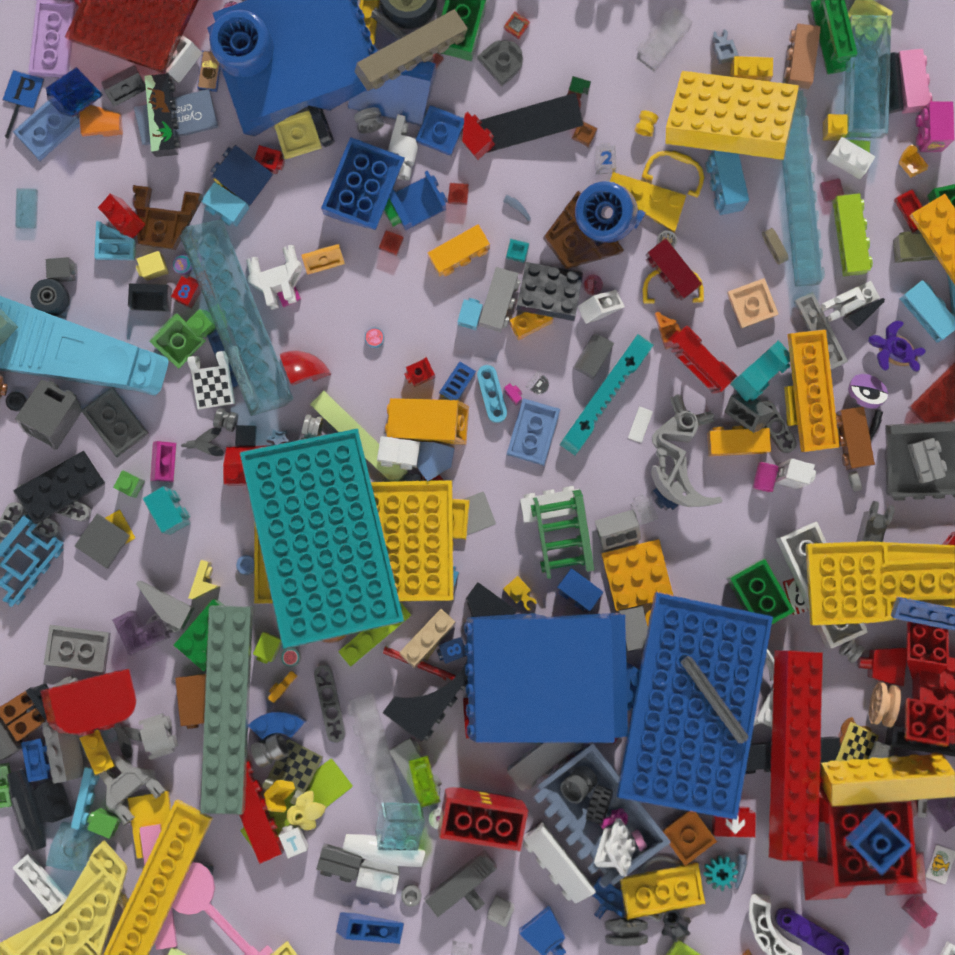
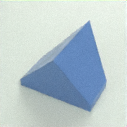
[417,441,454,481]

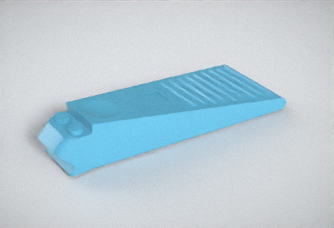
[0,296,169,396]

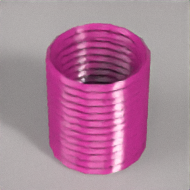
[752,462,779,492]

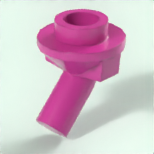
[600,808,628,829]

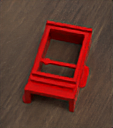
[664,325,737,394]

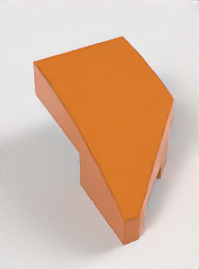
[655,312,681,350]

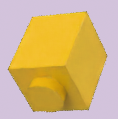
[823,114,848,141]

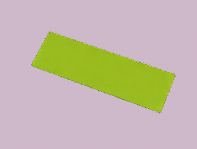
[240,758,353,846]

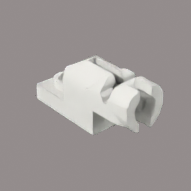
[388,115,418,181]
[821,281,880,322]

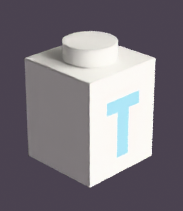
[279,824,309,858]

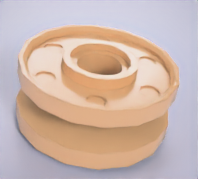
[869,682,901,728]

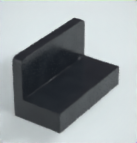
[101,65,146,106]

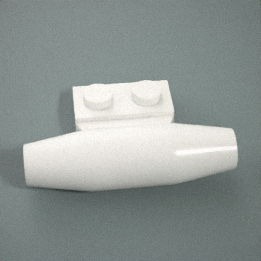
[343,834,425,894]

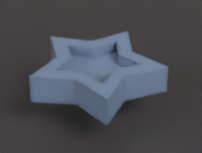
[266,429,289,445]

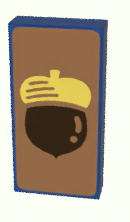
[197,51,221,92]

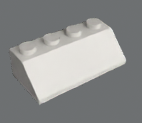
[523,821,596,904]

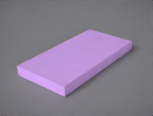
[28,0,77,78]

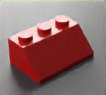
[223,445,273,486]

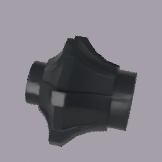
[661,910,691,942]

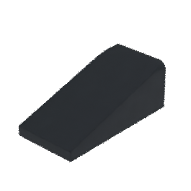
[843,298,885,330]

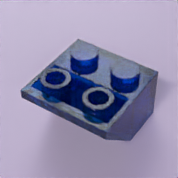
[46,67,103,117]

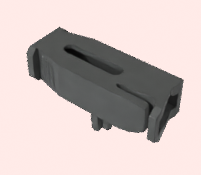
[424,849,497,917]

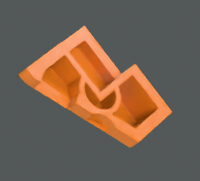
[80,104,123,137]

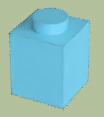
[457,298,483,330]

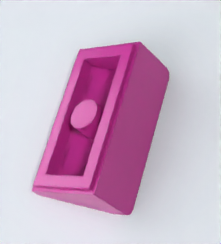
[150,441,176,482]

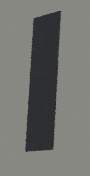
[480,93,584,153]

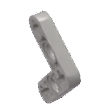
[0,502,61,544]

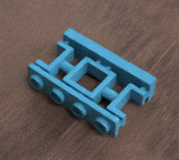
[0,514,64,607]

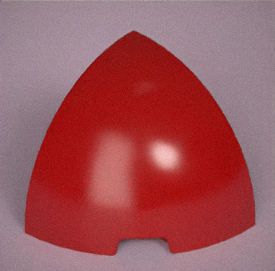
[280,351,331,386]

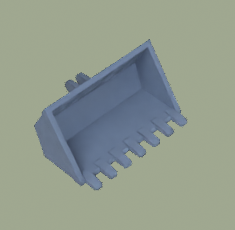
[533,744,671,888]

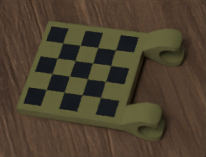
[262,739,323,805]

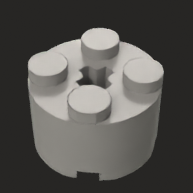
[139,713,178,760]

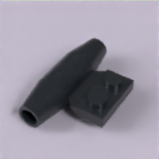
[7,769,73,852]

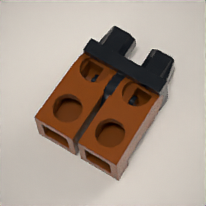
[0,683,49,741]

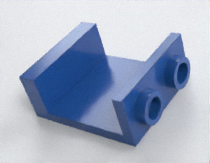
[389,171,448,231]

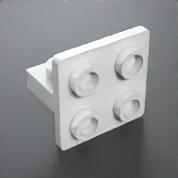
[594,818,636,876]

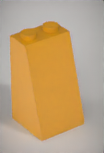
[385,398,469,445]

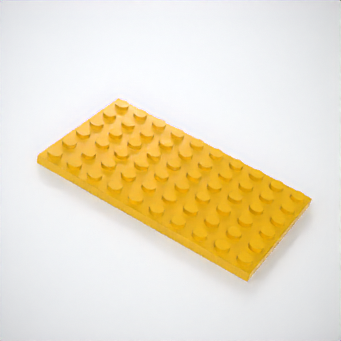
[254,480,454,604]

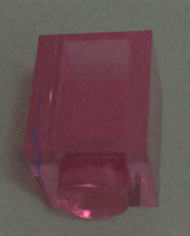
[901,894,938,929]

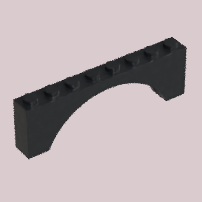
[382,582,516,742]

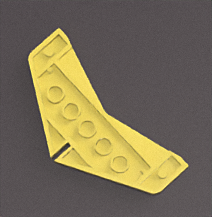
[0,841,128,955]

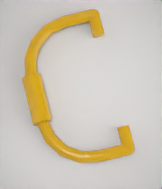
[642,150,704,197]
[643,270,704,304]

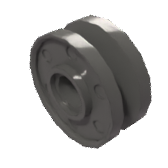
[605,918,648,946]

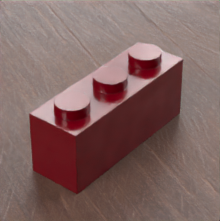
[645,238,702,301]

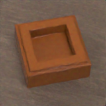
[572,121,598,147]

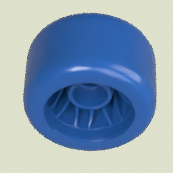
[209,10,274,78]
[575,181,638,243]

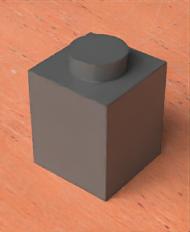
[45,257,78,282]

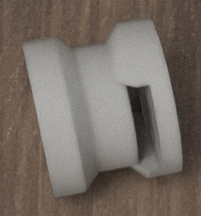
[839,639,864,663]

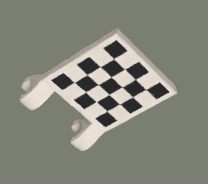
[187,351,235,409]

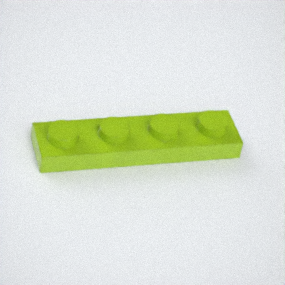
[338,601,412,667]

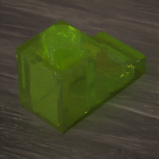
[408,756,441,808]

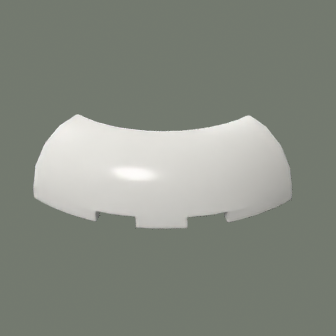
[749,894,802,955]

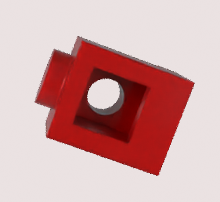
[254,145,285,174]
[404,357,436,387]

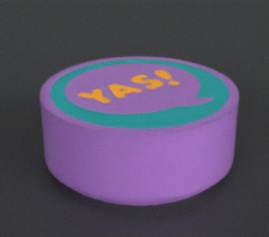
[172,255,193,275]

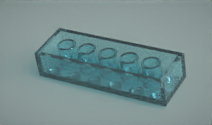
[844,15,891,139]

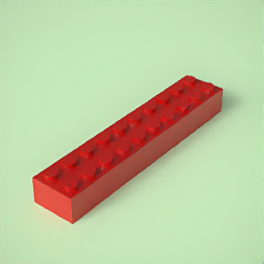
[769,650,823,861]

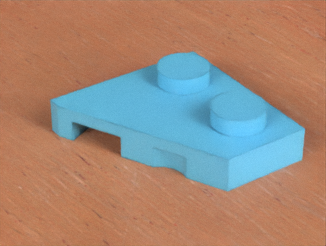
[94,221,136,261]

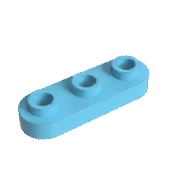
[477,365,507,423]

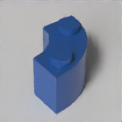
[248,711,307,739]

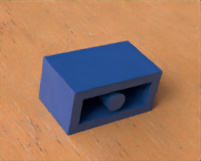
[557,568,604,612]

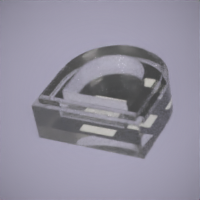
[526,371,549,395]

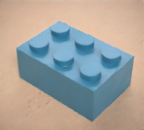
[705,150,749,215]

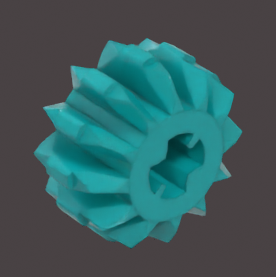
[703,855,739,891]

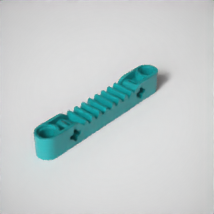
[559,334,654,456]

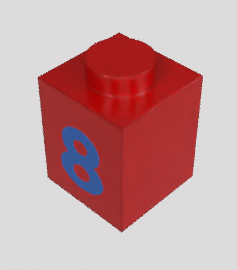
[171,276,202,309]

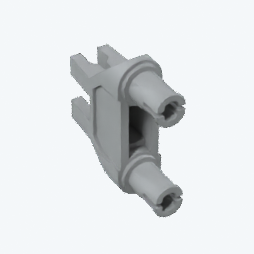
[98,755,166,826]

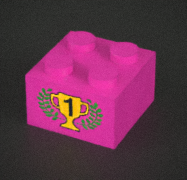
[915,101,954,152]

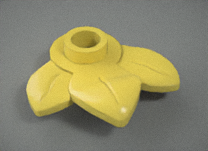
[287,791,326,830]

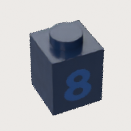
[436,637,467,664]

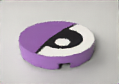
[848,374,888,409]

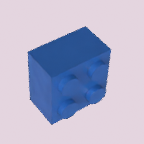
[846,810,911,875]

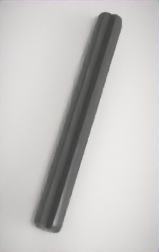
[681,656,749,743]

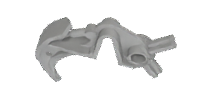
[651,394,723,508]

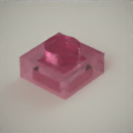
[820,178,844,203]

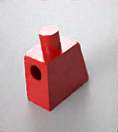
[857,647,907,687]

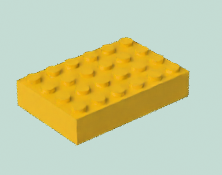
[665,71,799,160]

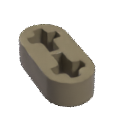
[762,228,789,265]

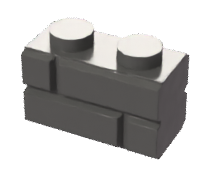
[316,843,362,883]

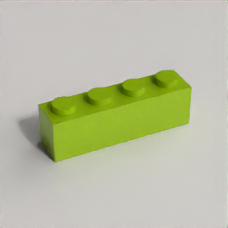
[832,193,873,277]

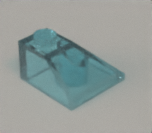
[46,822,101,871]

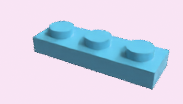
[71,766,100,830]

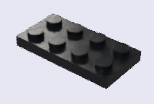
[13,451,105,525]

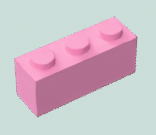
[898,49,932,114]

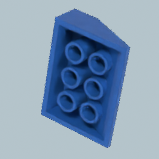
[348,49,436,126]
[321,137,405,230]

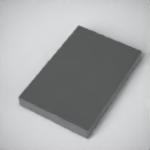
[81,387,149,458]

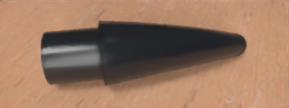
[869,410,883,441]

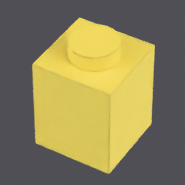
[136,251,169,281]

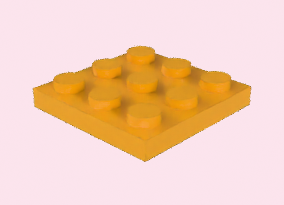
[601,539,674,611]

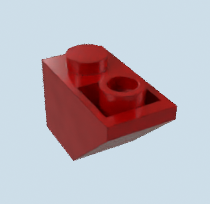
[462,111,495,160]

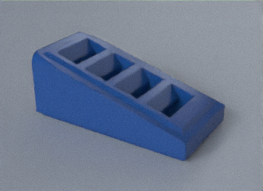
[439,361,476,400]

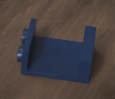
[210,145,274,206]

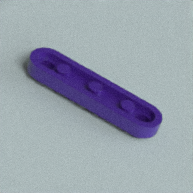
[775,907,850,955]

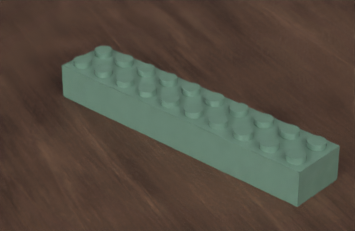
[201,605,253,814]

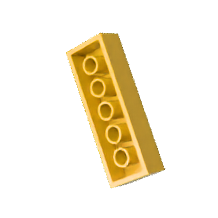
[821,753,955,806]

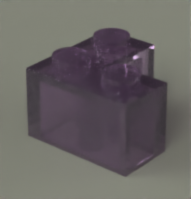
[112,611,171,656]

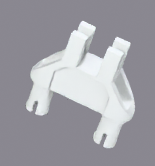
[246,245,302,310]

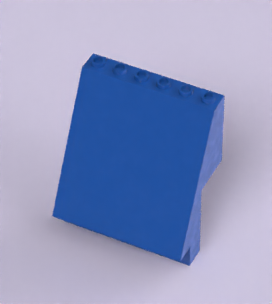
[207,0,377,136]
[464,613,628,743]

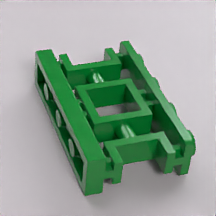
[810,0,858,75]

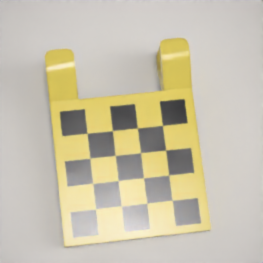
[835,722,879,761]

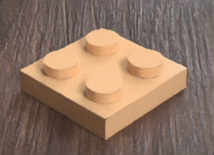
[727,278,779,329]

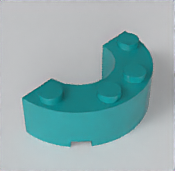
[730,340,791,401]

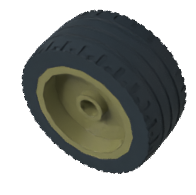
[380,0,437,29]

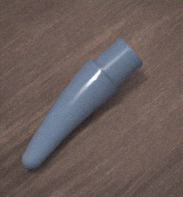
[503,195,531,221]
[735,852,747,888]

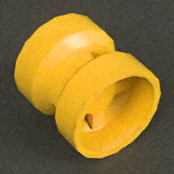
[634,110,659,137]

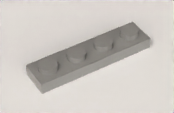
[794,292,848,370]

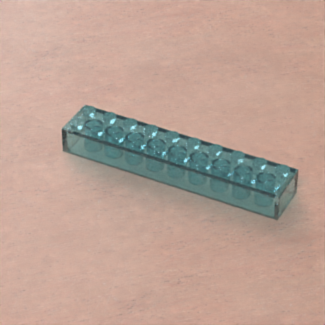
[180,219,293,416]

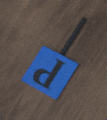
[2,70,44,138]

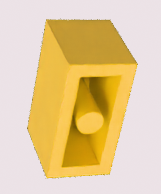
[730,56,773,82]

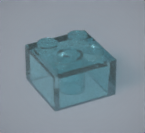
[375,803,425,851]

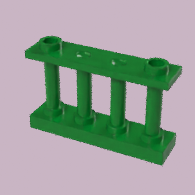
[530,490,595,579]

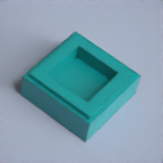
[506,239,529,263]

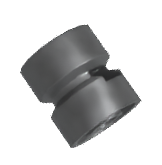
[251,733,289,768]

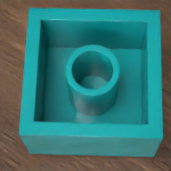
[142,486,191,535]

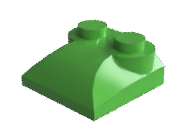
[149,313,206,369]

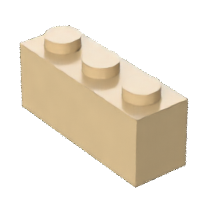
[399,609,456,669]

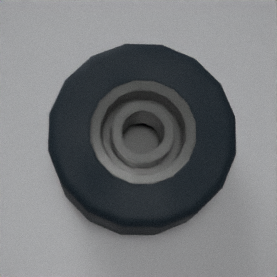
[30,279,70,316]

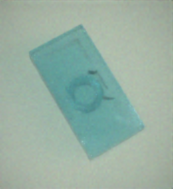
[15,189,38,228]

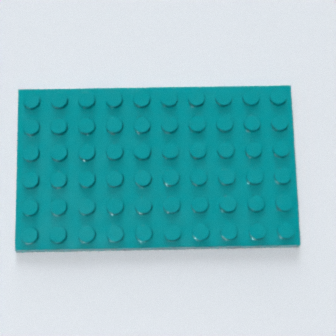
[240,428,404,649]

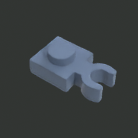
[712,29,739,64]

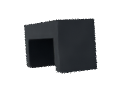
[128,283,172,312]

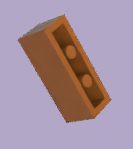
[836,406,875,470]

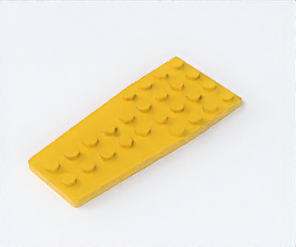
[806,541,955,625]

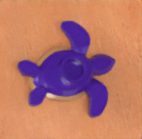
[868,320,926,372]

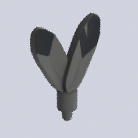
[181,427,224,456]
[113,722,142,758]

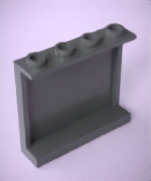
[885,421,955,501]

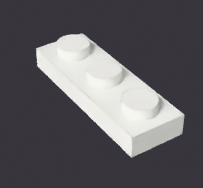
[13,853,67,914]

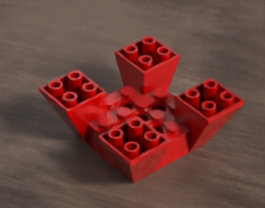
[905,622,955,746]
[802,776,927,901]

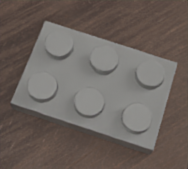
[43,625,111,673]

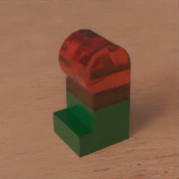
[567,76,591,108]

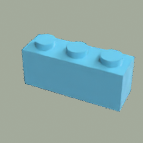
[899,280,955,343]

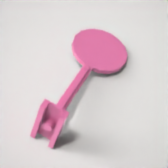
[172,861,273,955]

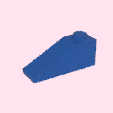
[336,912,404,944]

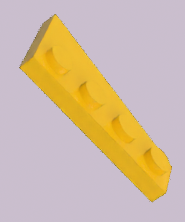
[610,172,687,233]

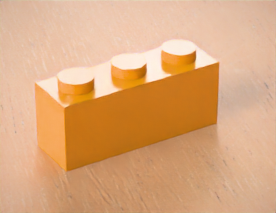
[427,224,490,277]
[707,426,771,456]

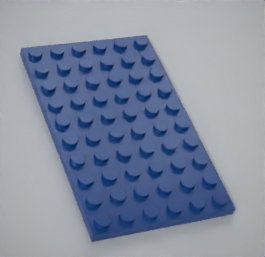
[617,592,773,820]

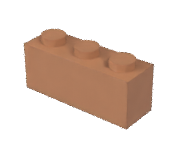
[784,23,820,89]

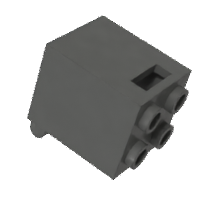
[15,379,82,450]

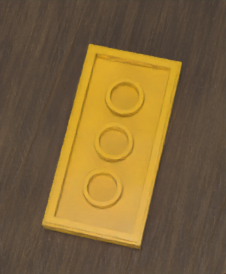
[620,862,705,920]

